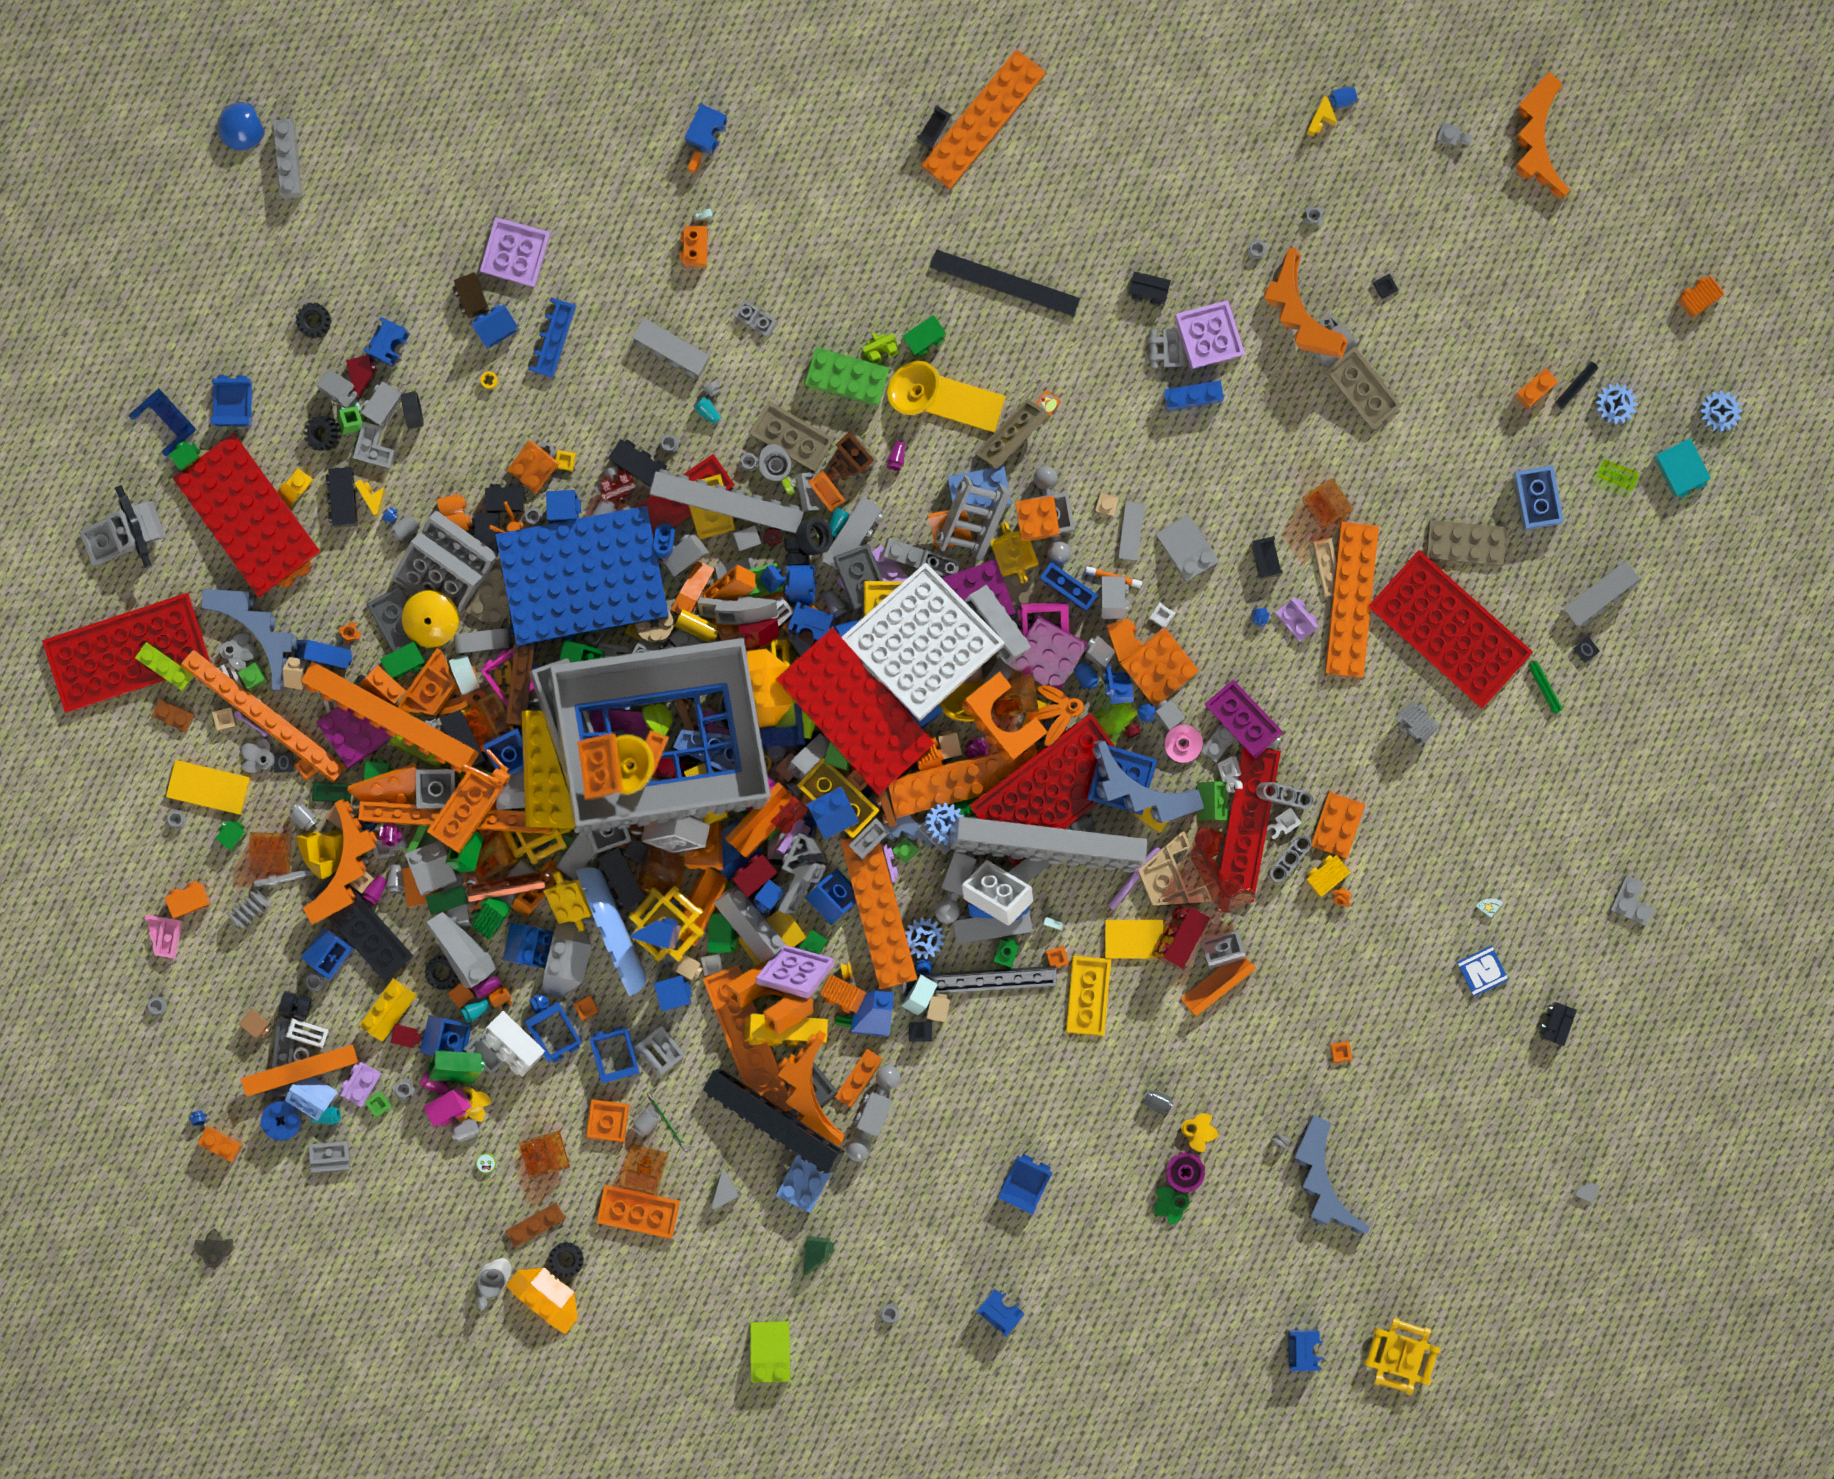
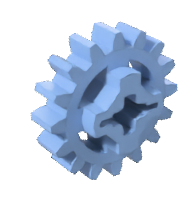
[1595,383,1638,425]
[1699,390,1742,432]
[924,803,965,845]
[905,917,945,959]

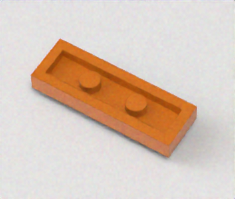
[835,1049,883,1107]

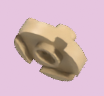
[635,611,674,644]

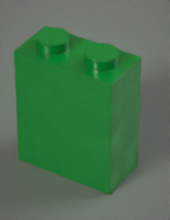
[428,1051,485,1083]

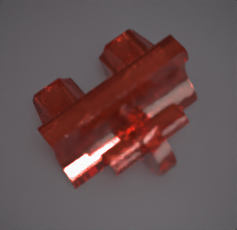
[600,470,636,504]
[770,796,808,835]

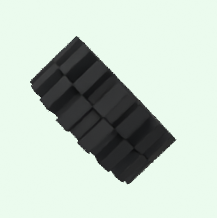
[296,302,332,339]
[304,416,341,451]
[424,955,459,990]
[548,1242,584,1278]

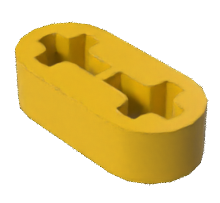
[494,661,512,695]

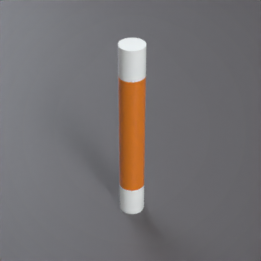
[1085,567,1142,589]

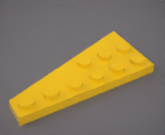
[522,711,574,828]

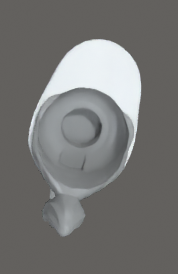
[476,1258,511,1311]

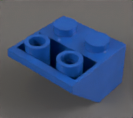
[472,304,520,350]
[503,923,554,969]
[301,926,355,980]

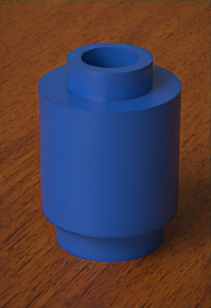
[1328,86,1357,109]
[1073,661,1100,691]

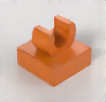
[489,984,512,1011]

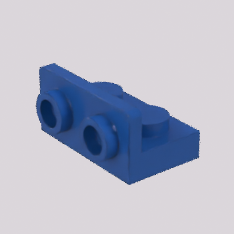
[1103,665,1134,704]

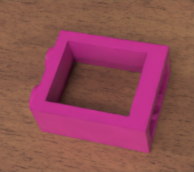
[1018,602,1069,637]
[481,649,535,709]

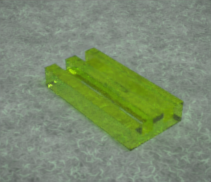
[1597,459,1640,491]

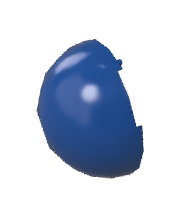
[217,102,265,150]

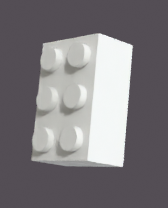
[642,816,710,853]
[962,860,1033,926]
[481,1011,545,1077]

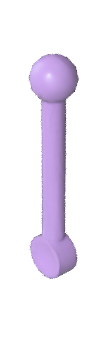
[234,711,268,737]

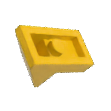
[1307,96,1337,137]
[278,468,313,510]
[355,479,386,517]

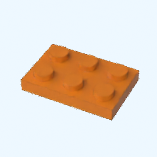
[577,733,624,800]
[1311,792,1365,859]

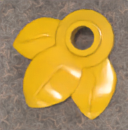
[457,1087,491,1122]
[1181,1113,1219,1152]

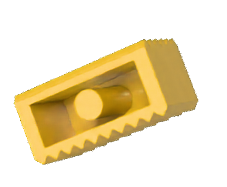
[1306,855,1351,897]

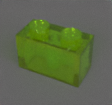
[1094,702,1138,737]

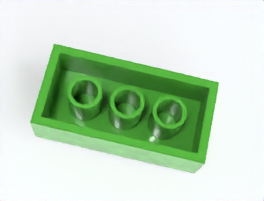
[805,347,889,408]

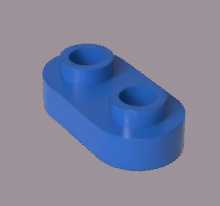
[653,524,675,558]

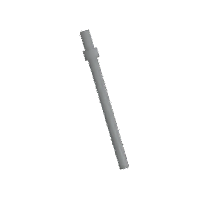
[254,856,369,888]

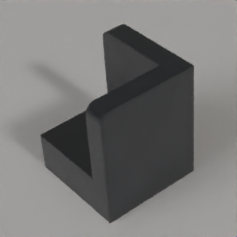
[909,1022,932,1042]

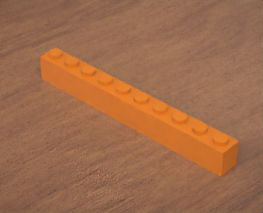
[301,661,479,773]

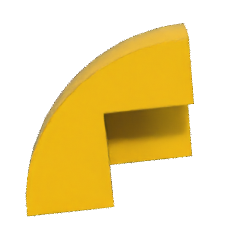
[296,830,343,879]

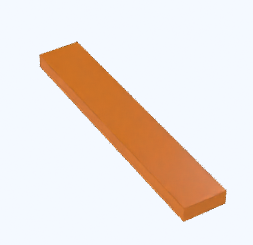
[241,1044,359,1097]

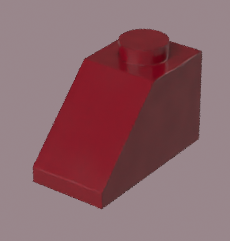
[346,355,377,400]
[739,618,779,649]
[654,759,696,779]

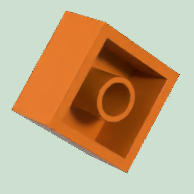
[1015,496,1060,542]

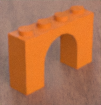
[961,672,1047,763]
[727,962,814,1035]

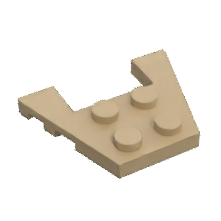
[1137,831,1213,906]

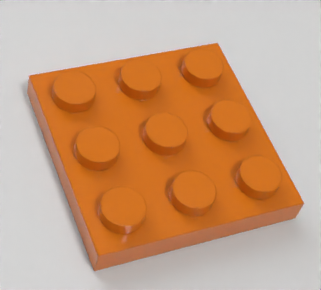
[1120,627,1199,708]

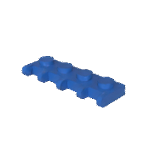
[528,298,577,378]

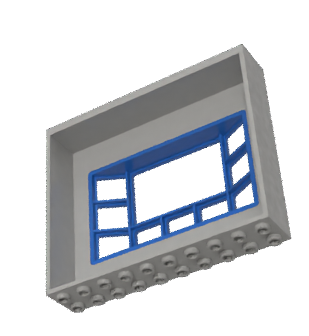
[549,638,771,835]

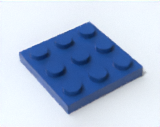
[1087,745,1157,815]

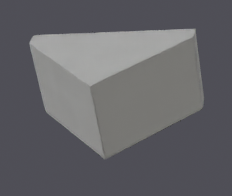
[711,1171,740,1210]

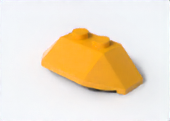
[747,649,792,728]
[506,1268,578,1334]

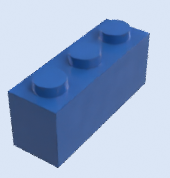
[1163,380,1224,412]
[1039,562,1098,613]
[752,880,784,915]

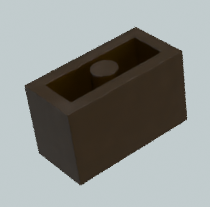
[452,272,490,318]

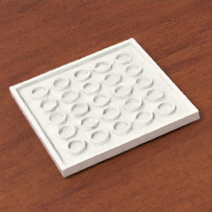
[842,563,1005,721]

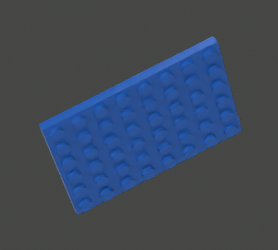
[496,506,669,646]

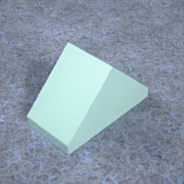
[449,653,480,695]
[901,975,937,1015]

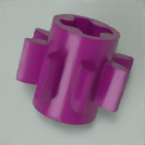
[964,738,989,759]
[378,823,402,847]

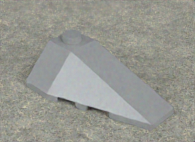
[426,912,497,988]

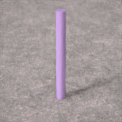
[1108,845,1161,910]

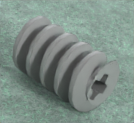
[227,889,271,930]

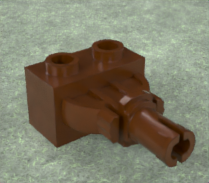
[826,432,878,483]

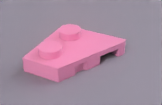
[145,914,182,959]

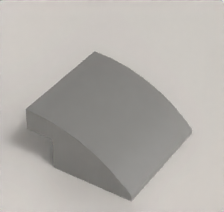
[391,510,498,615]

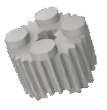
[1394,702,1440,746]

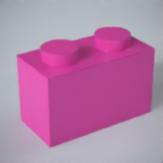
[423,1087,472,1127]

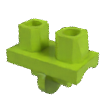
[862,332,898,364]

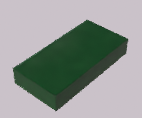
[312,782,352,803]
[425,885,469,915]

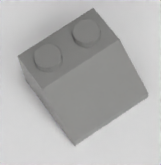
[416,767,458,808]
[405,840,457,896]

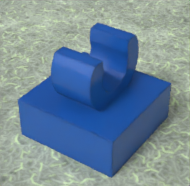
[760,565,786,592]

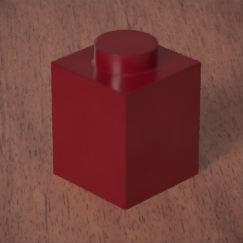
[390,1024,422,1048]

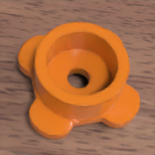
[339,622,361,644]
[1333,888,1352,907]

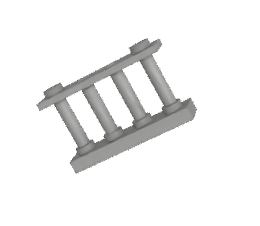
[936,475,1011,561]

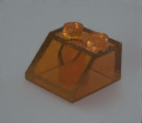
[620,1144,669,1196]

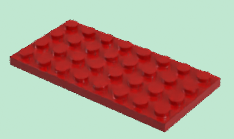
[172,433,321,598]
[1368,550,1533,709]
[42,592,212,713]
[775,628,935,795]
[969,713,1115,867]

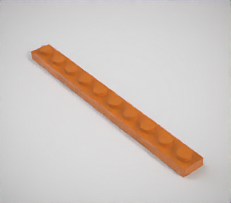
[181,650,346,783]
[358,801,551,834]

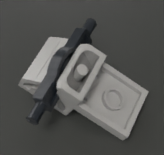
[80,485,166,568]
[779,833,828,914]

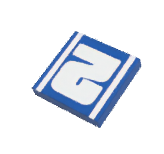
[1457,945,1509,997]

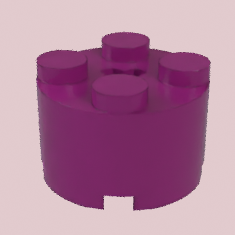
[1165,1152,1205,1192]

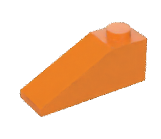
[671,561,715,615]
[702,564,756,601]
[512,859,563,919]

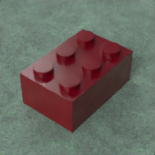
[733,854,779,900]
[1152,905,1210,969]

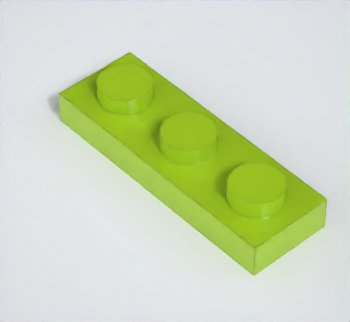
[135,642,194,691]

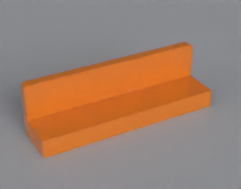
[725,782,799,858]
[680,868,728,946]
[1181,958,1257,1016]

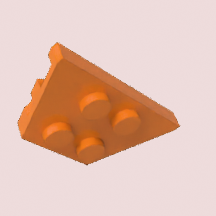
[396,648,458,716]
[347,763,417,804]
[685,820,723,870]

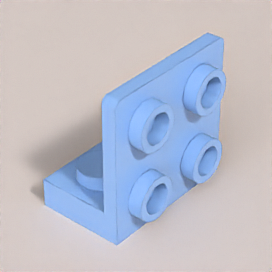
[285,1077,337,1121]

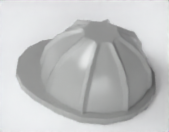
[759,444,792,481]

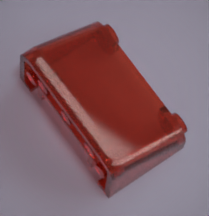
[1189,825,1256,913]

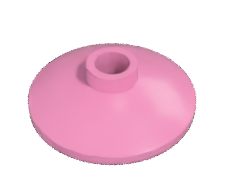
[1164,724,1203,763]

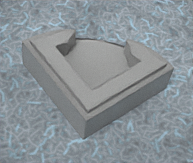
[1574,1184,1600,1203]

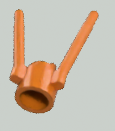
[489,501,524,533]
[462,749,511,788]

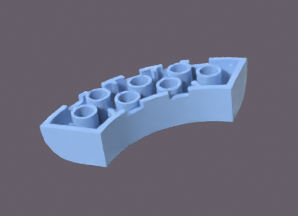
[576,867,646,996]

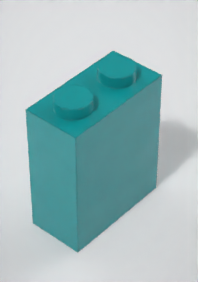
[1653,438,1711,499]

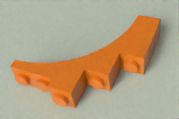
[1515,72,1570,199]
[1264,247,1348,358]
[303,799,378,924]
[778,1030,845,1147]

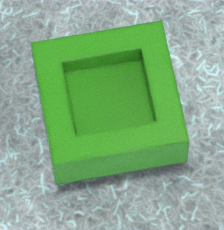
[892,837,919,864]
[364,1091,392,1118]

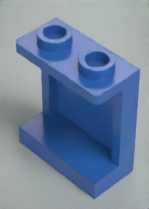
[211,375,253,427]
[998,1154,1053,1215]

